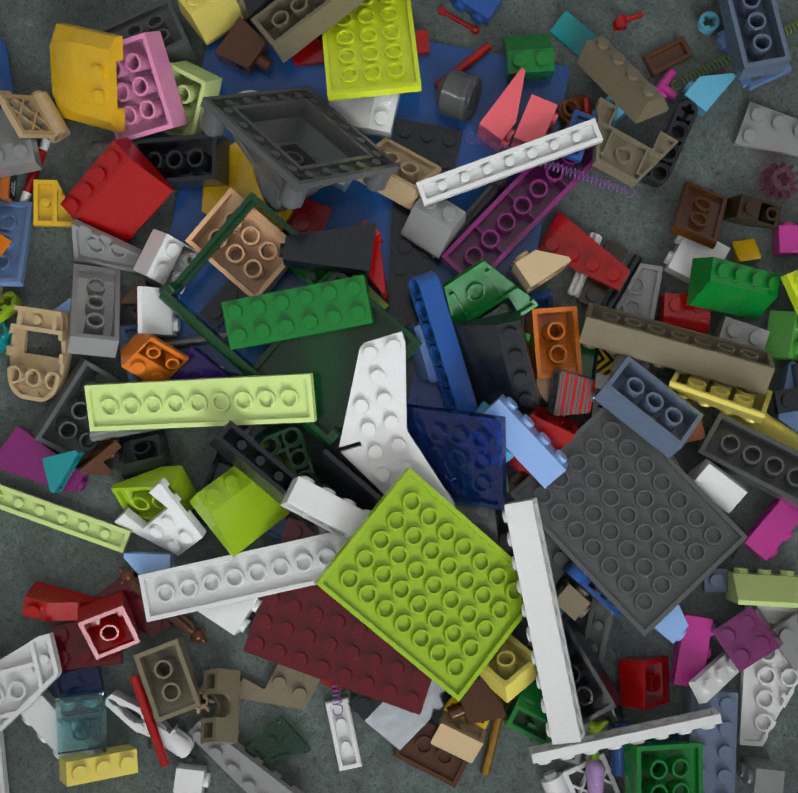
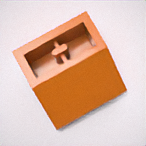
[120,334,189,381]

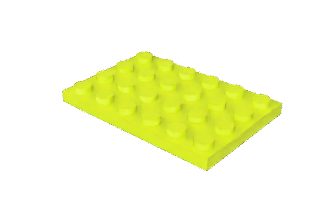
[322,0,422,101]

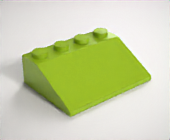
[189,442,290,558]

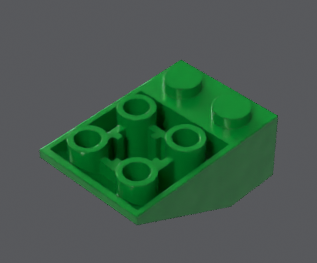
[503,679,552,744]

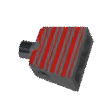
[547,367,600,416]

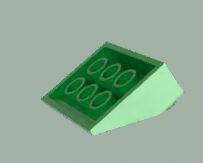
[624,739,703,793]

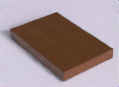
[670,181,728,249]
[393,721,468,788]

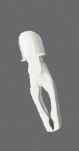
[105,690,195,758]

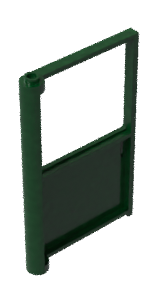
[159,192,422,449]

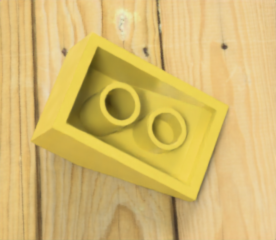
[480,634,538,703]

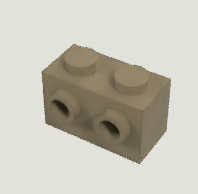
[555,576,590,620]

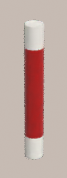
[19,138,50,202]

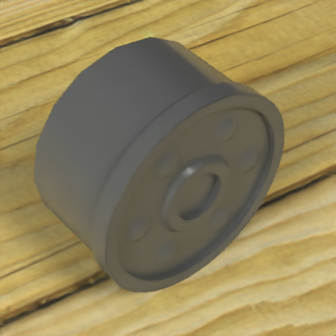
[436,69,482,123]

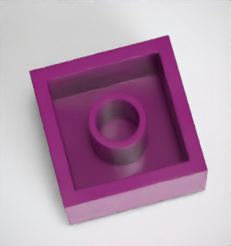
[712,605,783,672]

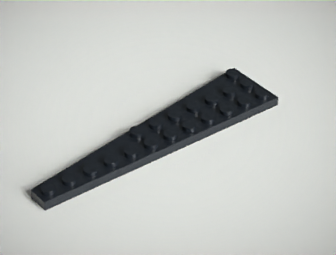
[389,118,463,400]

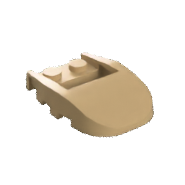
[6,305,72,402]

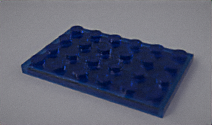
[376,403,507,510]

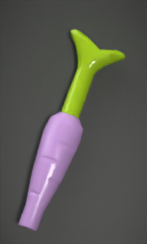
[586,720,609,793]

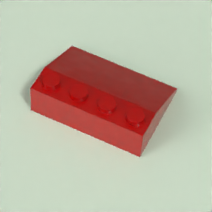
[60,137,175,243]

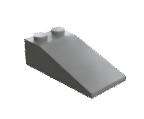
[67,264,121,358]

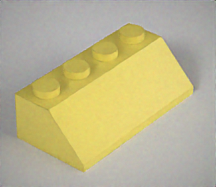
[178,0,243,46]

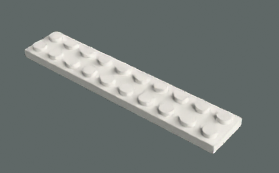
[138,532,347,622]

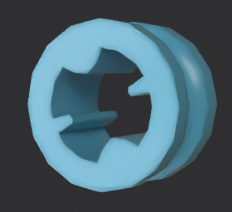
[697,11,720,34]

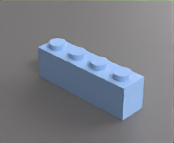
[479,394,569,488]

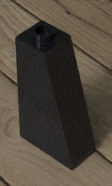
[279,223,376,277]

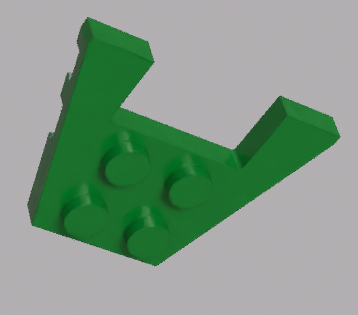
[443,259,538,324]

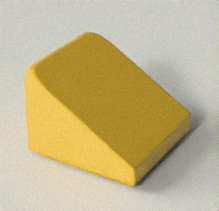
[731,238,761,264]

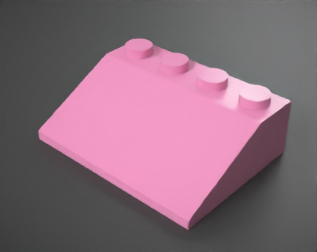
[114,31,188,140]

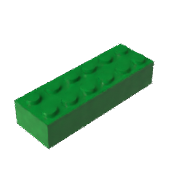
[221,275,375,350]

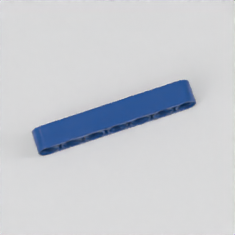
[408,270,478,431]

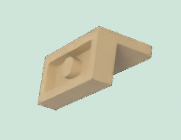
[431,710,486,763]

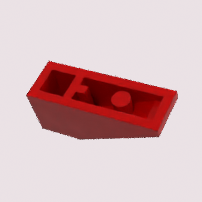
[23,581,101,621]

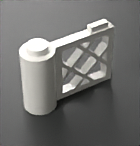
[541,752,621,793]

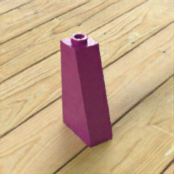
[0,426,90,493]

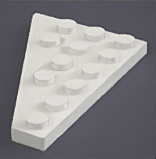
[737,605,798,747]

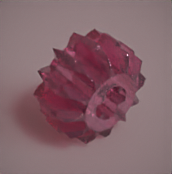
[759,161,798,201]

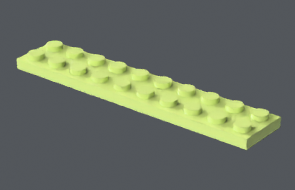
[84,373,317,432]

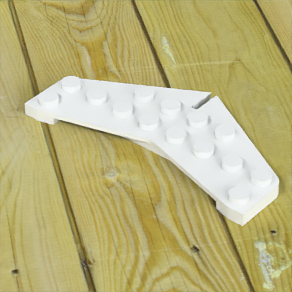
[339,331,456,508]
[0,632,62,733]

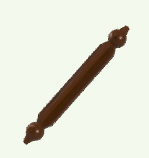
[117,567,208,644]

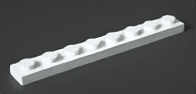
[416,118,603,207]
[529,707,722,765]

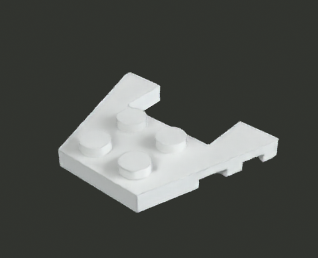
[114,477,206,556]

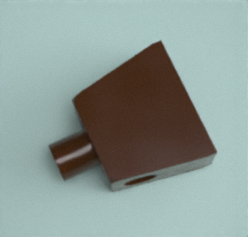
[215,17,274,75]
[446,677,507,725]

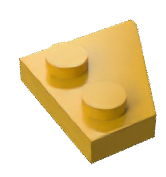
[33,179,74,227]

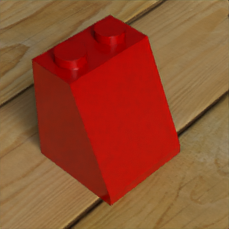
[508,405,579,474]

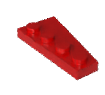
[538,212,630,292]

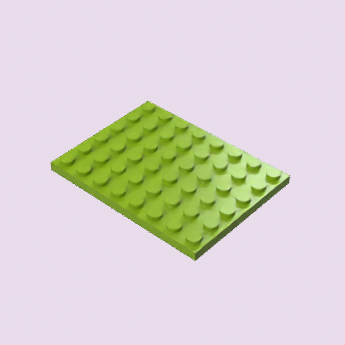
[314,467,524,702]

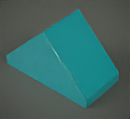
[42,450,85,493]

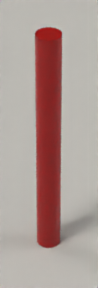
[129,674,170,767]

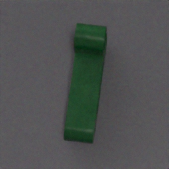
[254,423,319,486]

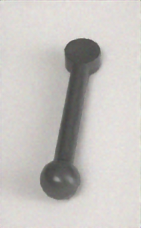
[148,743,195,764]

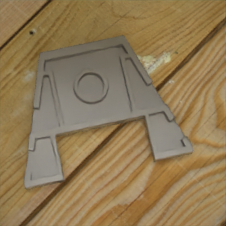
[592,97,678,188]
[239,664,321,710]

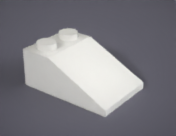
[329,94,400,139]

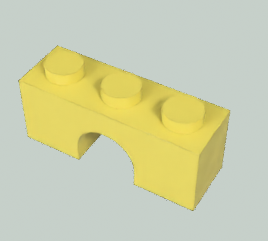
[59,744,138,787]

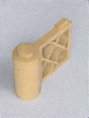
[0,90,71,143]

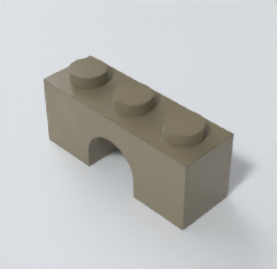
[200,668,241,745]

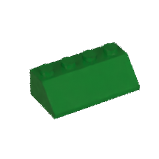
[686,257,780,320]

